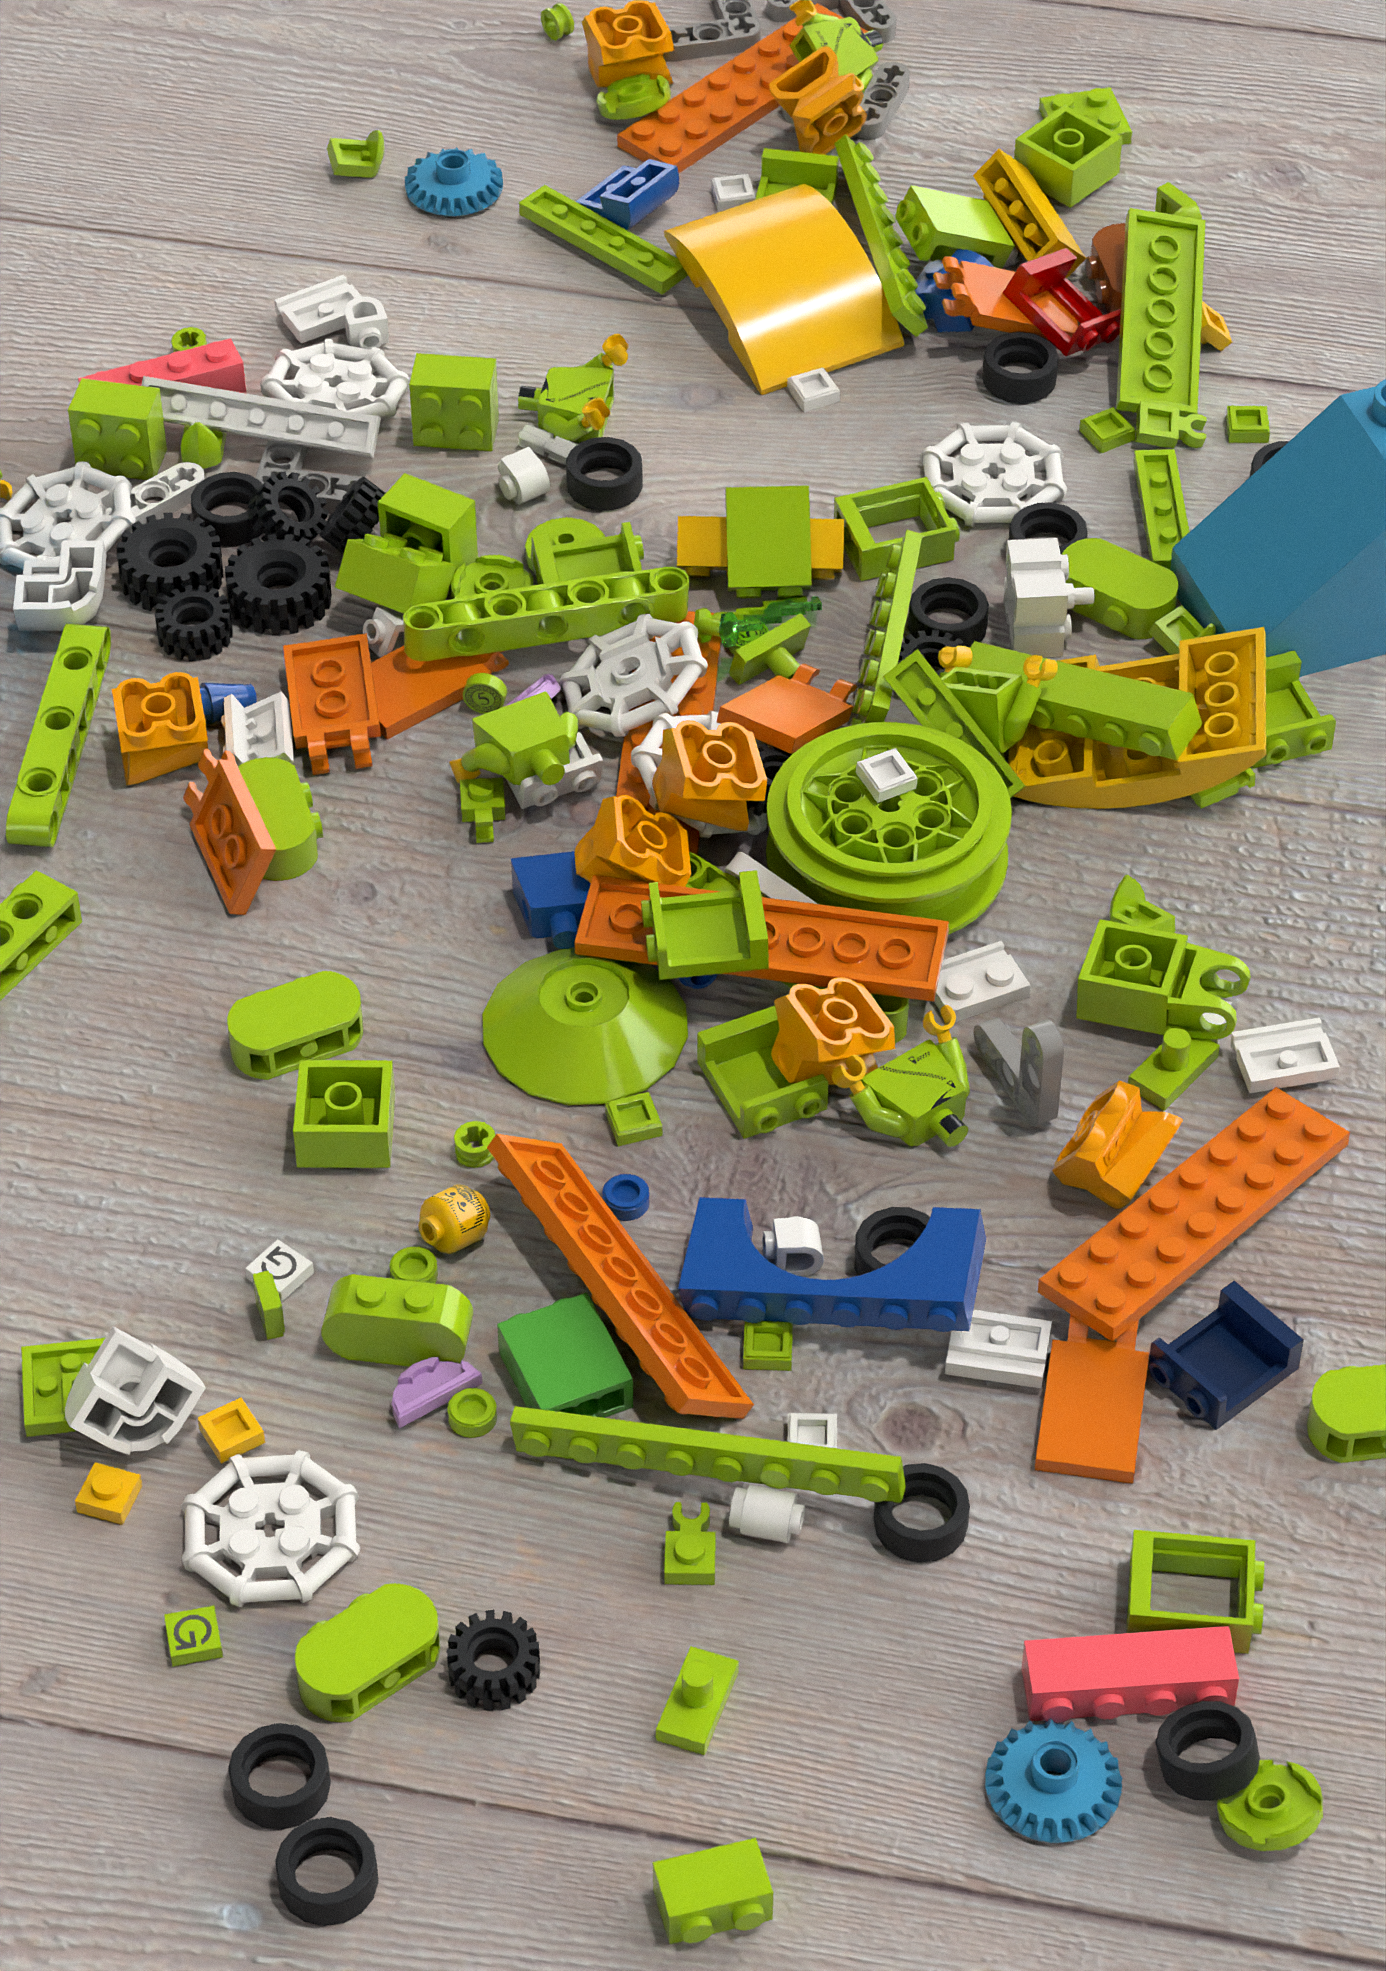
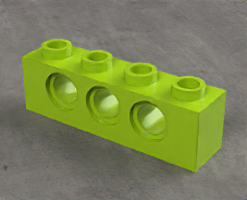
[0,870,82,1001]

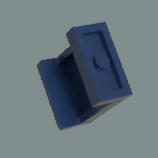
[1147,1280,1304,1430]

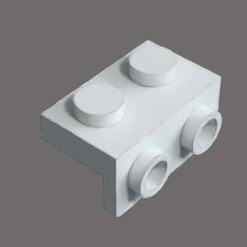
[221,692,294,766]
[506,732,604,809]

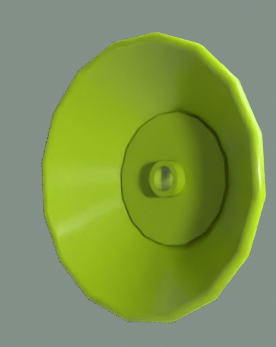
[482,948,688,1106]

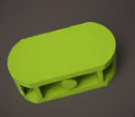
[1062,538,1178,639]
[238,757,323,881]
[227,971,364,1080]
[321,1274,474,1367]
[1307,1364,1386,1463]
[295,1583,440,1723]

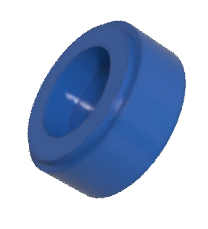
[602,1174,650,1221]

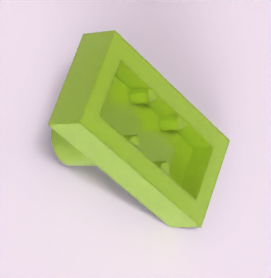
[728,613,811,685]
[1128,1028,1220,1111]
[656,1646,739,1755]

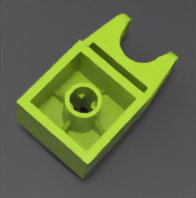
[1076,919,1251,1039]

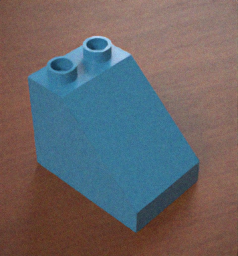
[1170,379,1386,677]

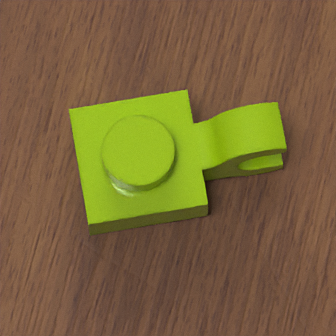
[460,777,506,843]

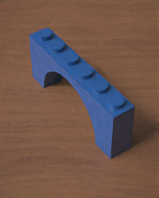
[678,1197,986,1332]

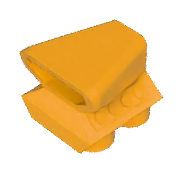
[582,0,674,87]
[769,46,867,155]
[112,672,208,785]
[652,720,767,831]
[575,795,691,887]
[771,977,895,1085]
[1052,1080,1183,1209]

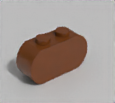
[1085,223,1126,313]

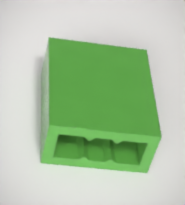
[497,1293,633,1418]

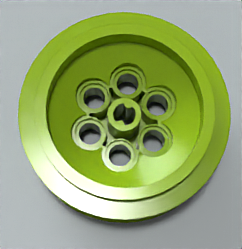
[766,722,1012,935]

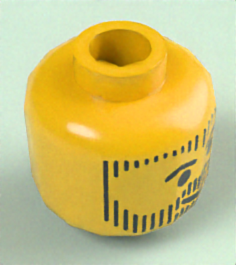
[419,1184,490,1254]

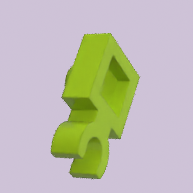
[1135,401,1207,449]
[664,1502,716,1585]

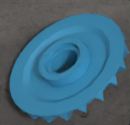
[405,147,503,216]
[985,1718,1122,1843]

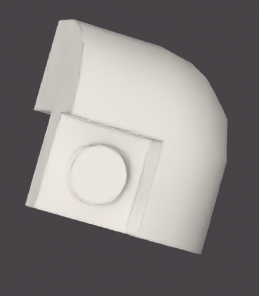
[13,541,107,631]
[65,1326,206,1455]

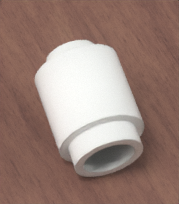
[729,1485,805,1543]

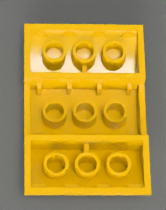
[664,184,904,395]
[1008,627,1266,809]

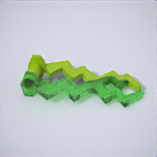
[694,596,822,648]

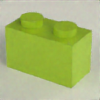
[652,1837,774,1945]

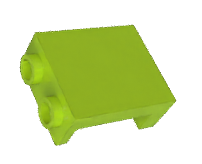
[755,148,839,205]
[895,185,1015,269]
[725,485,812,599]
[531,522,644,585]
[1252,651,1336,769]
[641,870,769,980]
[697,1005,828,1139]

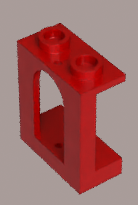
[1003,248,1121,356]

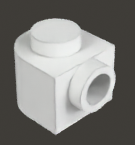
[344,297,389,350]
[498,447,550,504]
[363,606,404,658]
[762,1216,824,1277]

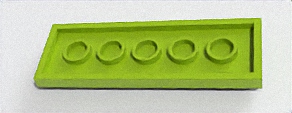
[1116,208,1206,417]
[849,530,923,726]

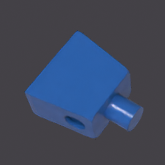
[511,851,591,949]

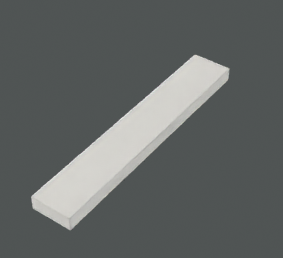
[141,376,381,458]

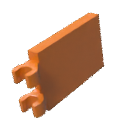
[933,256,1079,341]
[283,633,381,775]
[371,646,509,740]
[716,663,857,754]
[183,749,277,915]
[1035,1314,1149,1484]

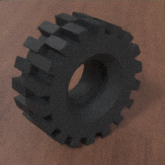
[116,512,224,611]
[225,534,332,636]

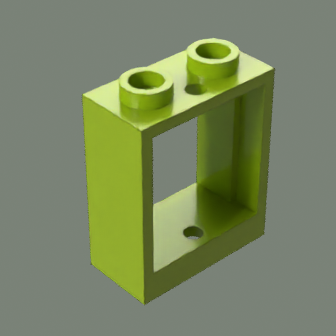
[834,477,960,581]
[1126,1529,1264,1654]

